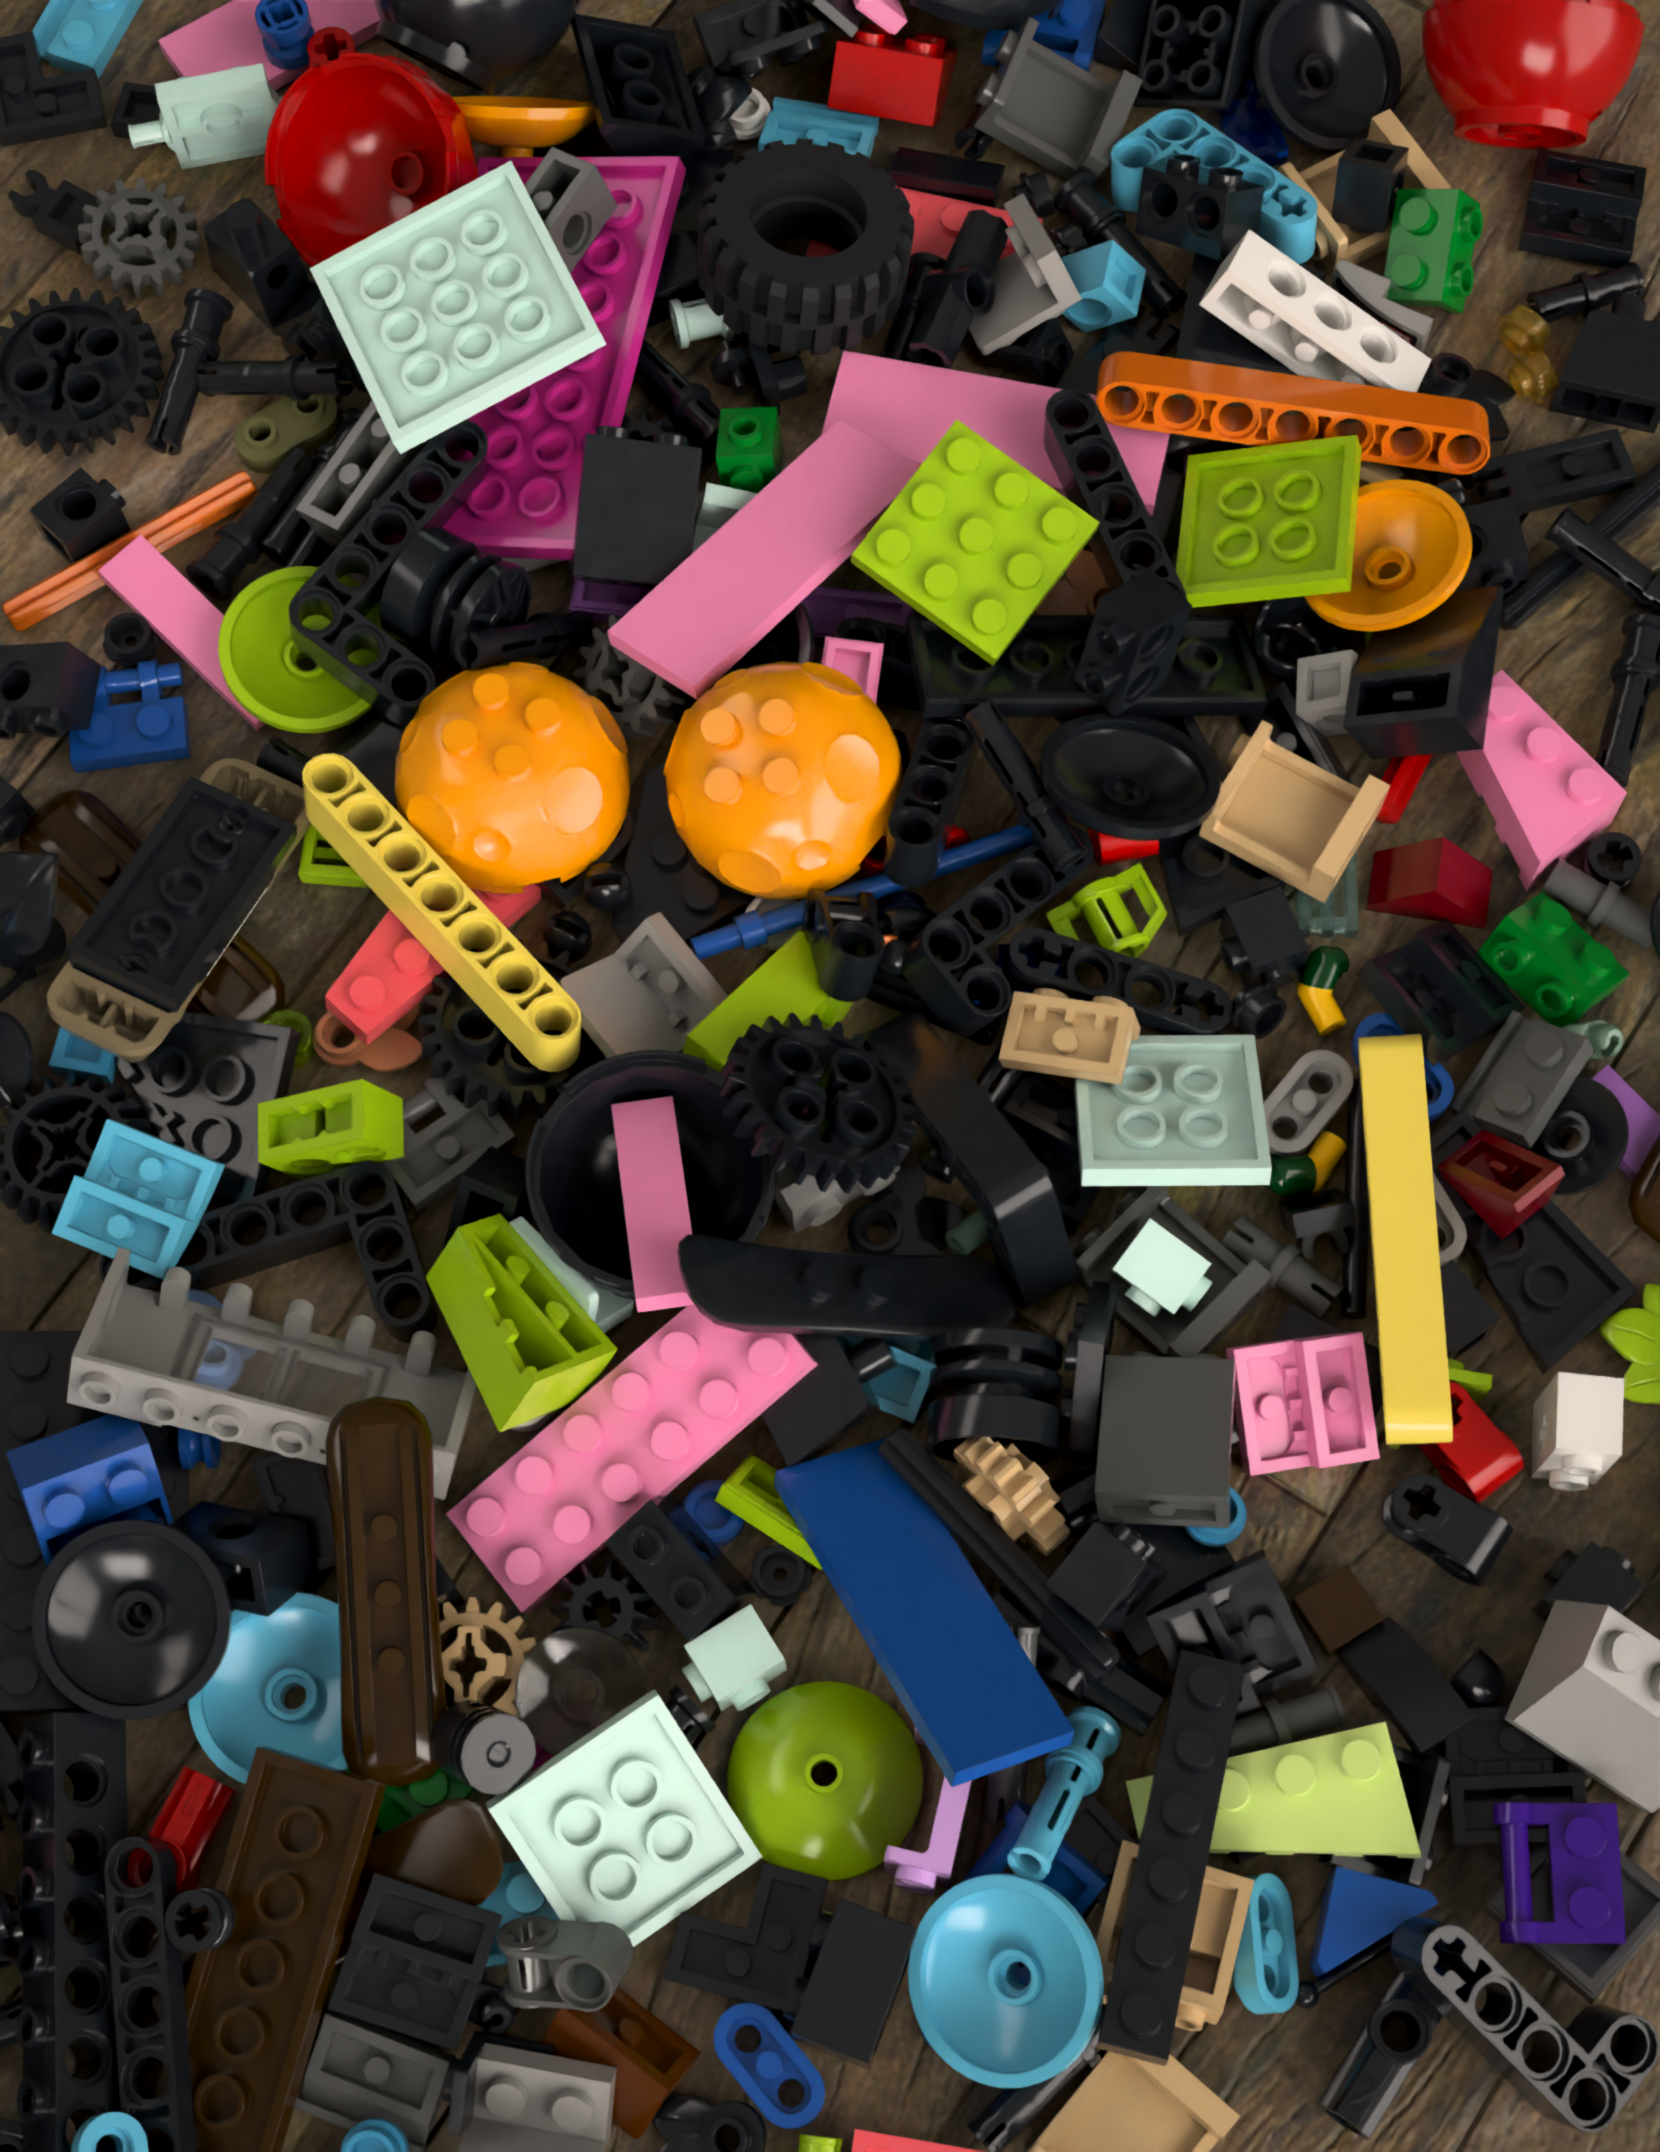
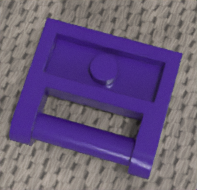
[1492,1802,1626,1944]

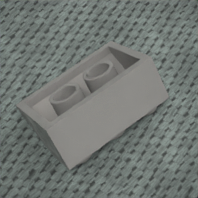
[1505,1600,1660,1813]

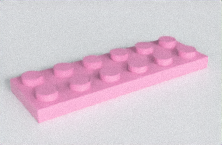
[446,1305,818,1614]

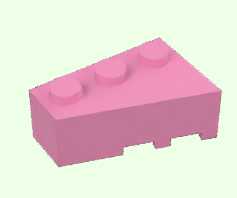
[1456,670,1627,892]

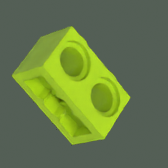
[258,1079,404,1180]

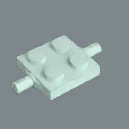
[128,63,283,170]

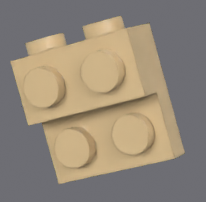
[1095,1840,1255,2031]

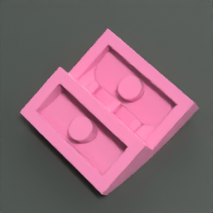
[1226,1332,1380,1476]

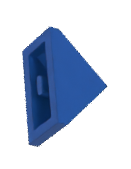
[1309,1866,1438,1978]

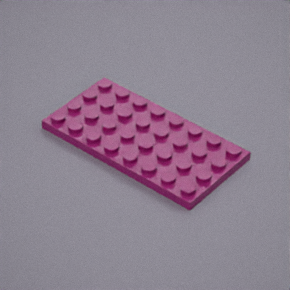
[382,156,686,560]

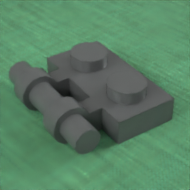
[382,1076,518,1213]

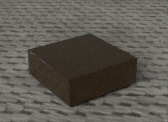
[1291,1565,1383,1657]

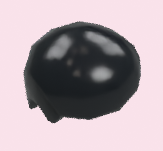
[1251,596,1339,680]

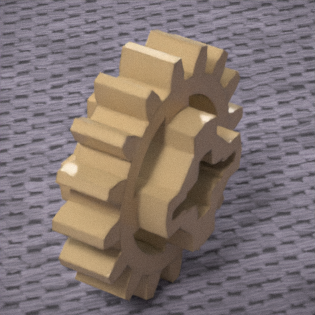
[952,1437,1070,1556]
[439,1597,543,1721]

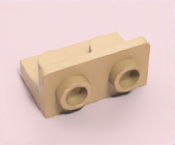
[998,988,1141,1085]

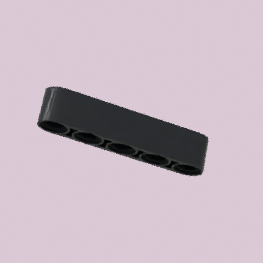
[1043,388,1188,601]

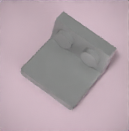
[968,193,1082,355]
[457,2043,617,2152]

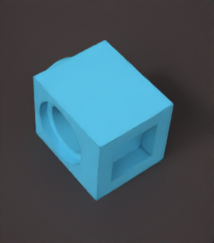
[1061,239,1146,333]

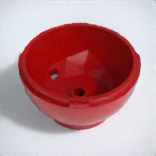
[1422,0,1645,150]

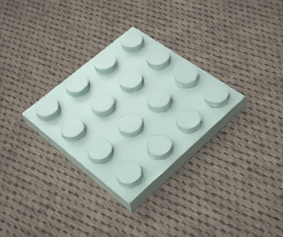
[309,161,607,454]

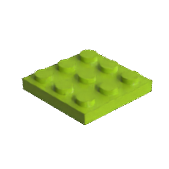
[850,419,1100,666]
[1176,434,1362,608]

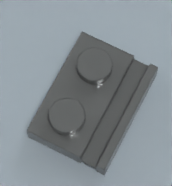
[1450,1011,1594,1148]
[294,2010,457,2152]

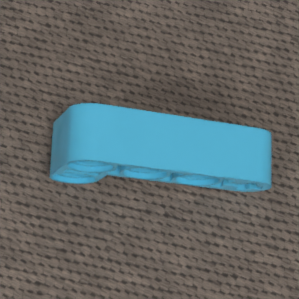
[1111,108,1318,264]

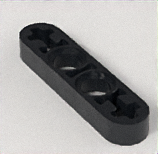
[1002,927,1233,1035]

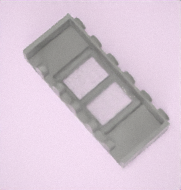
[66,1247,478,1500]

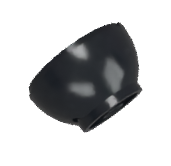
[374,0,576,95]

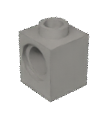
[1296,649,1360,737]

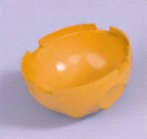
[663,661,903,900]
[395,662,630,894]

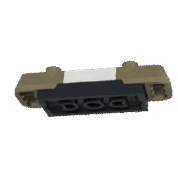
[47,758,311,1063]

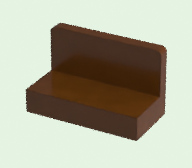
[541,1987,701,2139]

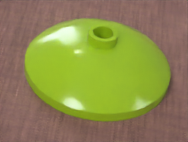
[218,566,383,733]
[727,1681,923,1882]

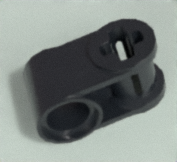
[803,889,885,1002]
[1381,1474,1513,1586]

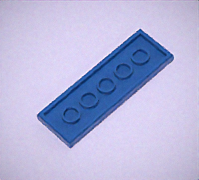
[774,1437,1074,1787]

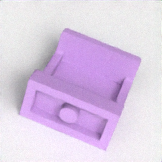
[884,1725,973,1896]

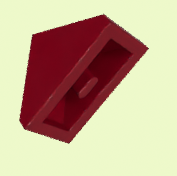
[1366,837,1493,929]
[1437,1129,1565,1240]

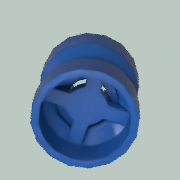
[255,0,315,70]

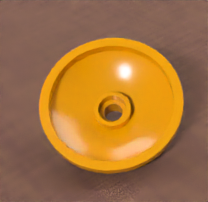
[451,95,596,157]
[1304,479,1472,632]

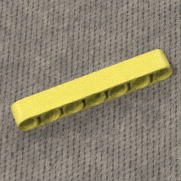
[302,753,581,1072]
[1358,1034,1453,1445]

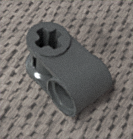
[496,1916,634,2012]

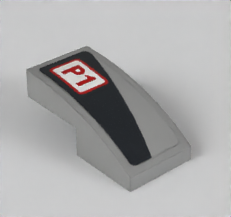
[1331,259,1433,353]

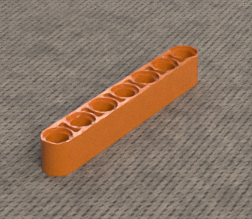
[1096,351,1490,475]

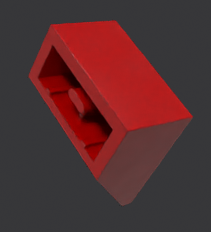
[827,23,959,127]

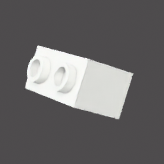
[1531,1372,1624,1491]

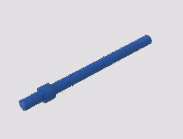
[690,824,1034,960]

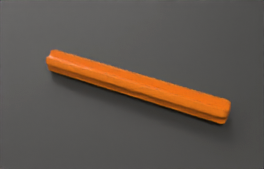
[2,470,258,631]

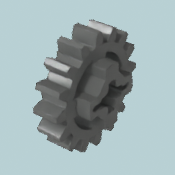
[78,178,200,298]
[574,610,686,740]

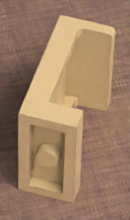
[1278,109,1451,277]
[1199,720,1391,904]
[1027,2051,1240,2152]

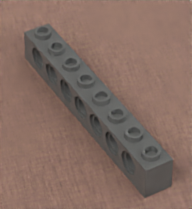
[296,147,618,549]

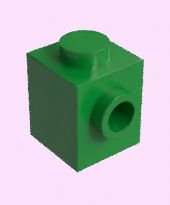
[715,406,784,493]

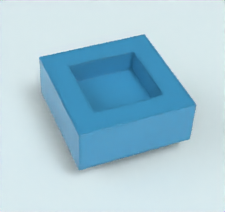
[49,1026,117,1084]

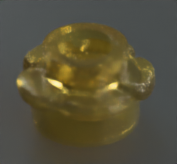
[1499,305,1551,357]
[1508,349,1557,404]

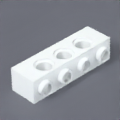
[1199,229,1432,392]

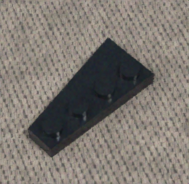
[1142,716,1286,937]
[1430,1110,1638,1375]

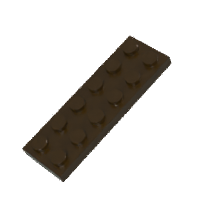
[147,1746,387,2152]

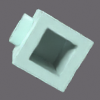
[1111,1218,1212,1317]
[682,1604,787,1711]

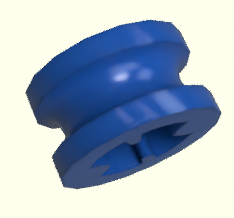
[178,1427,221,1470]

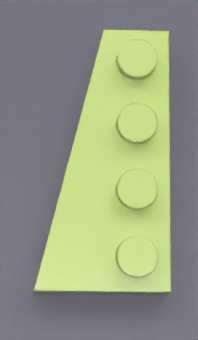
[1126,1721,1421,1858]

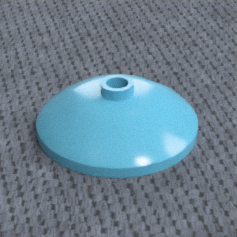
[188,1592,348,1785]
[908,1873,1104,2088]

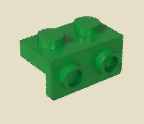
[1384,189,1483,313]
[1478,892,1630,1028]

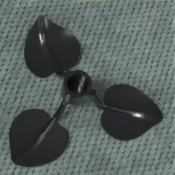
[0,851,67,1110]

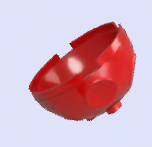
[264,53,478,267]

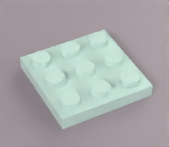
[1073,1035,1272,1186]
[486,1689,763,1947]

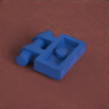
[69,659,191,773]

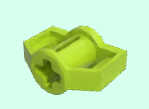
[1045,863,1167,966]

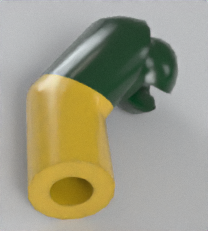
[1297,945,1349,1036]
[1263,1131,1347,1196]

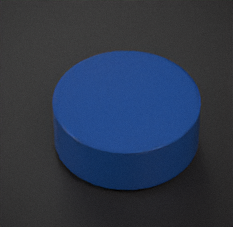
[683,1480,746,1547]

